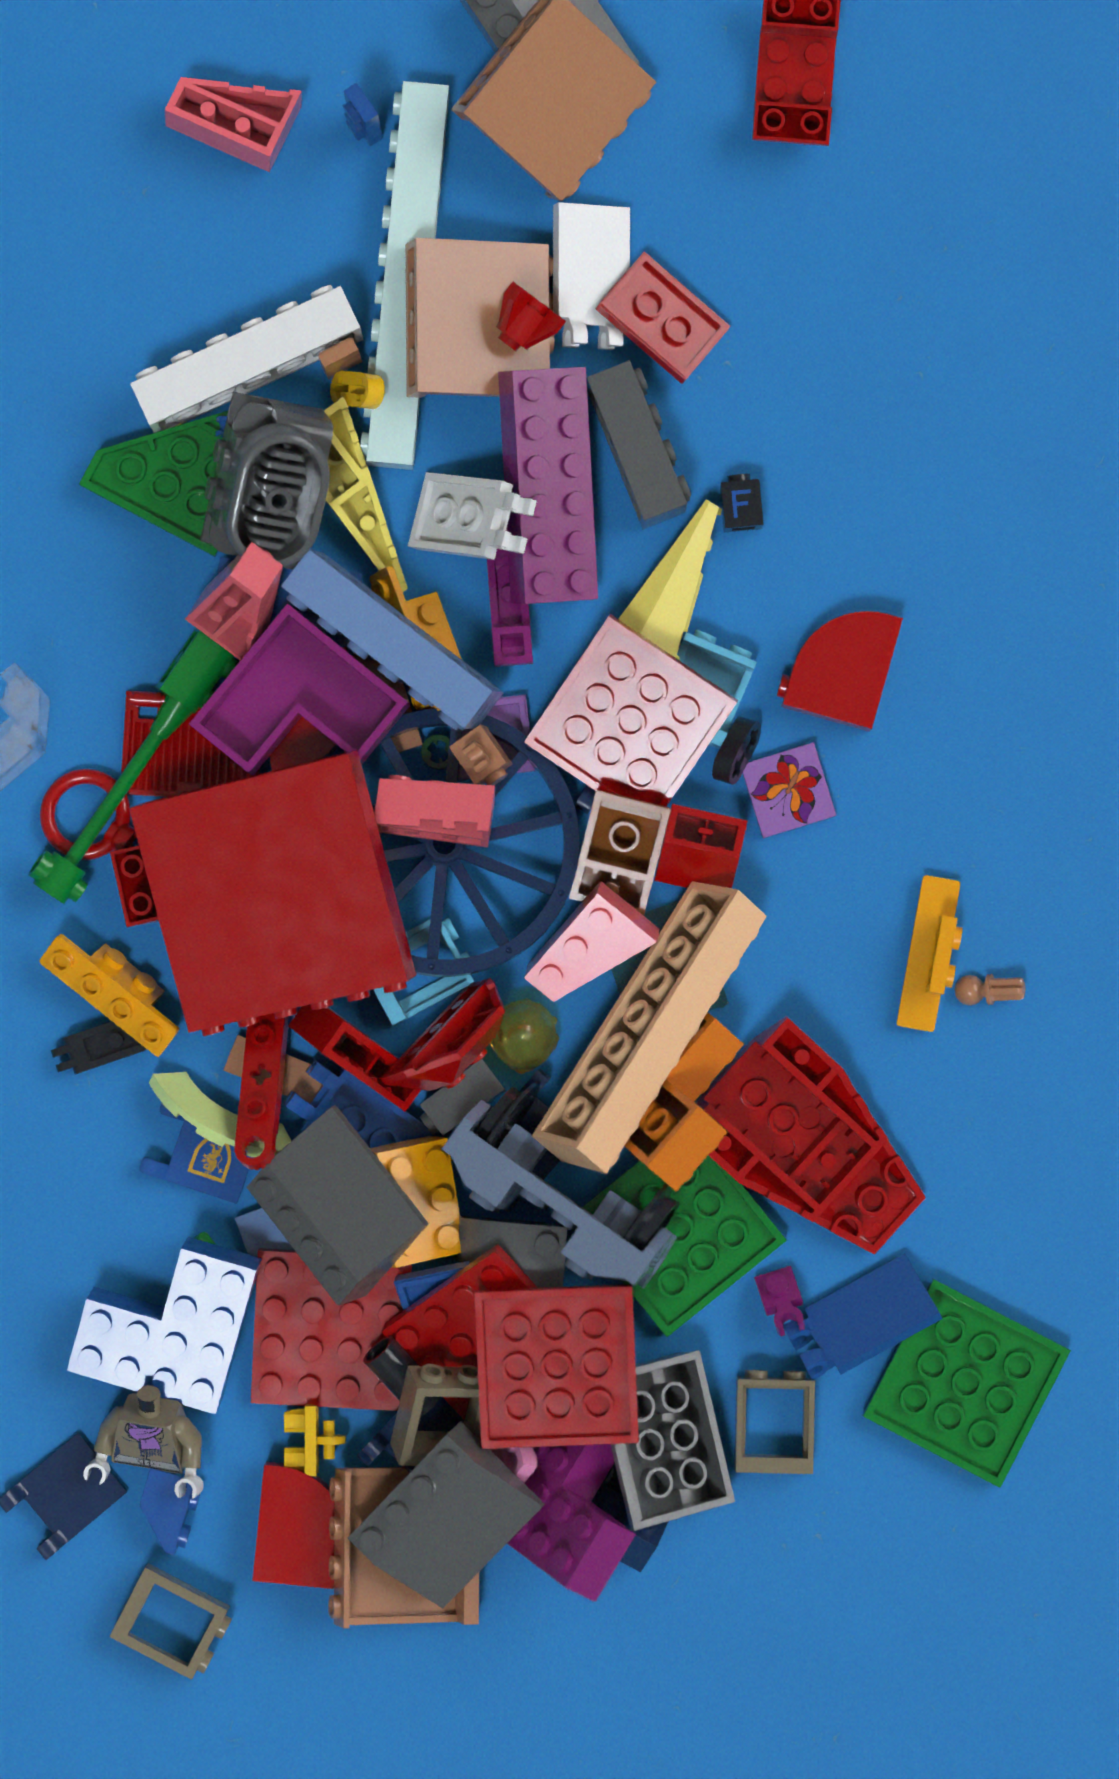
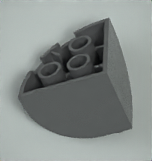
[456,1216,568,1288]

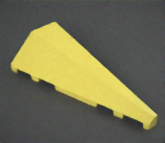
[324,397,408,592]
[619,499,722,660]

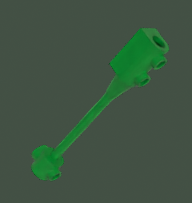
[28,628,240,904]

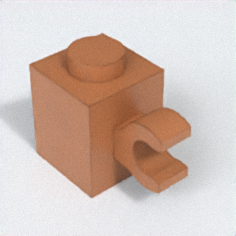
[449,725,513,785]

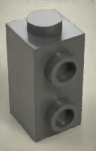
[419,1059,506,1137]

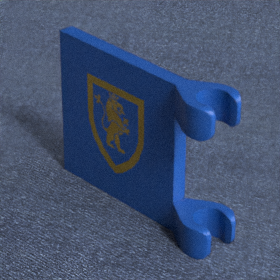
[140,1103,253,1204]

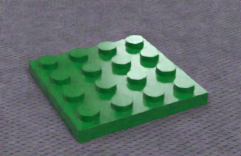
[583,1155,787,1337]
[862,1279,1071,1488]

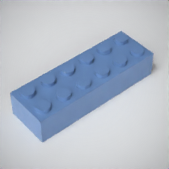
[281,549,504,731]

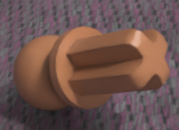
[955,974,1026,1006]

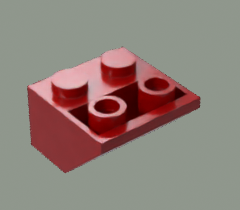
[654,804,748,888]

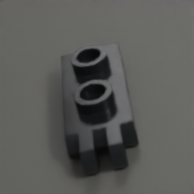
[51,1021,147,1075]

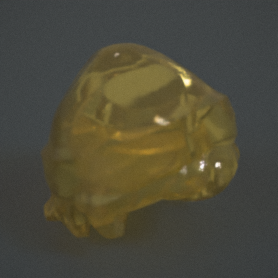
[490,998,560,1074]

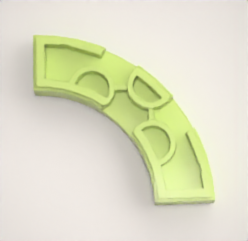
[149,1072,291,1157]

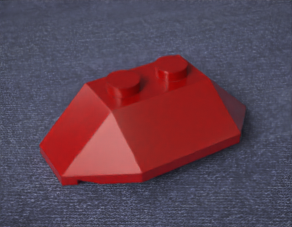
[380,977,505,1091]

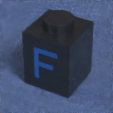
[719,474,764,533]

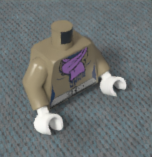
[83,1385,204,1498]

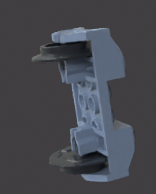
[442,1083,679,1288]

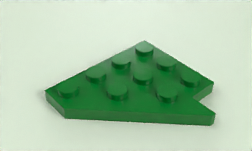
[79,410,229,557]

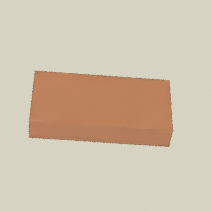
[318,337,362,380]

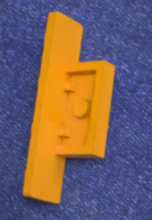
[370,566,462,711]
[896,875,963,1032]
[39,934,179,1057]

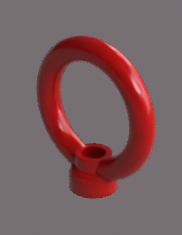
[40,769,136,860]

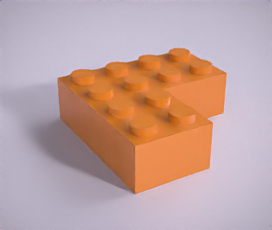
[624,1012,744,1191]

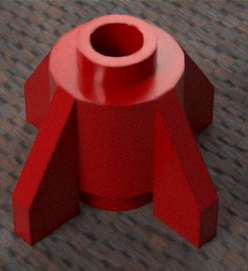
[496,281,566,352]

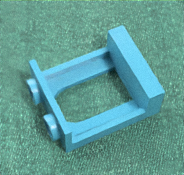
[373,918,475,1026]

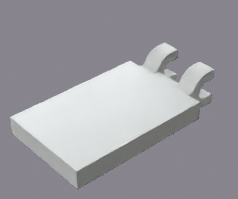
[553,202,630,350]
[408,472,537,560]

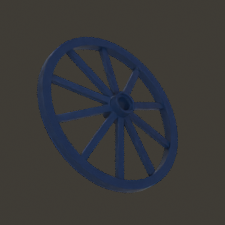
[344,708,580,977]

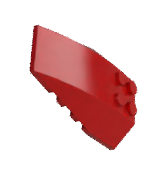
[696,1016,926,1255]

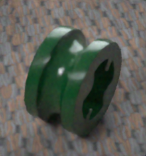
[421,734,450,770]

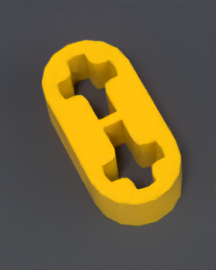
[330,370,385,409]

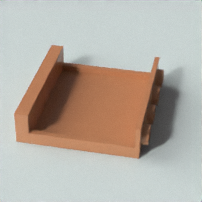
[451,0,656,201]
[405,238,554,398]
[328,1467,479,1629]

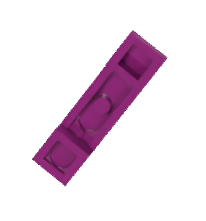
[487,528,533,667]

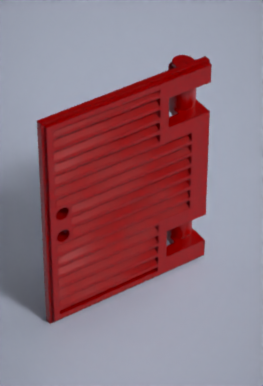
[121,691,260,797]

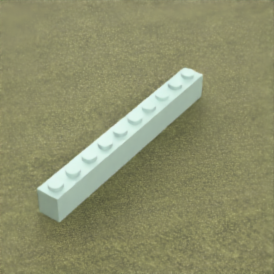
[360,81,450,470]

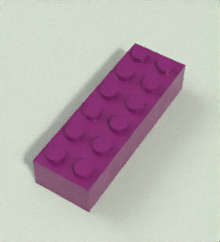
[498,367,598,604]

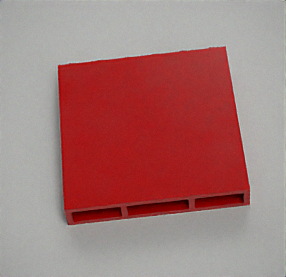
[129,750,416,1036]

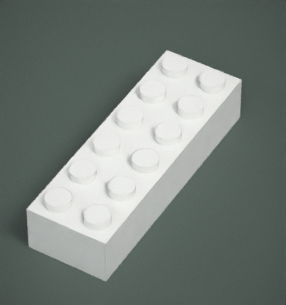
[130,285,363,433]

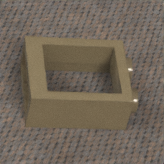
[390,1364,481,1466]
[734,1370,815,1474]
[109,1563,232,1680]

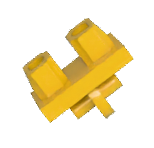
[284,1404,346,1476]

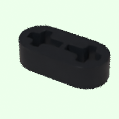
[712,717,761,785]

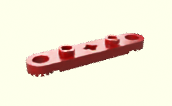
[234,1013,289,1170]

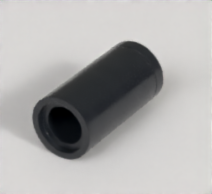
[363,1335,441,1416]

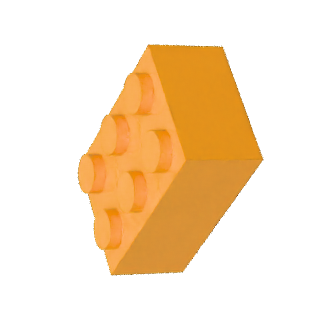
[370,1136,461,1268]

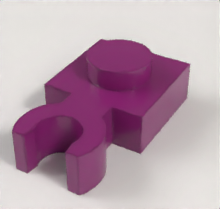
[754,1266,805,1337]

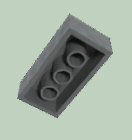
[587,360,691,529]

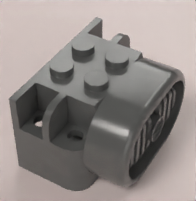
[200,392,333,570]

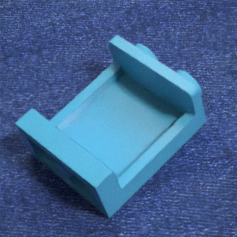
[677,630,757,749]

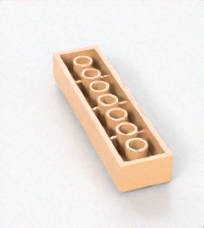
[532,881,767,1174]

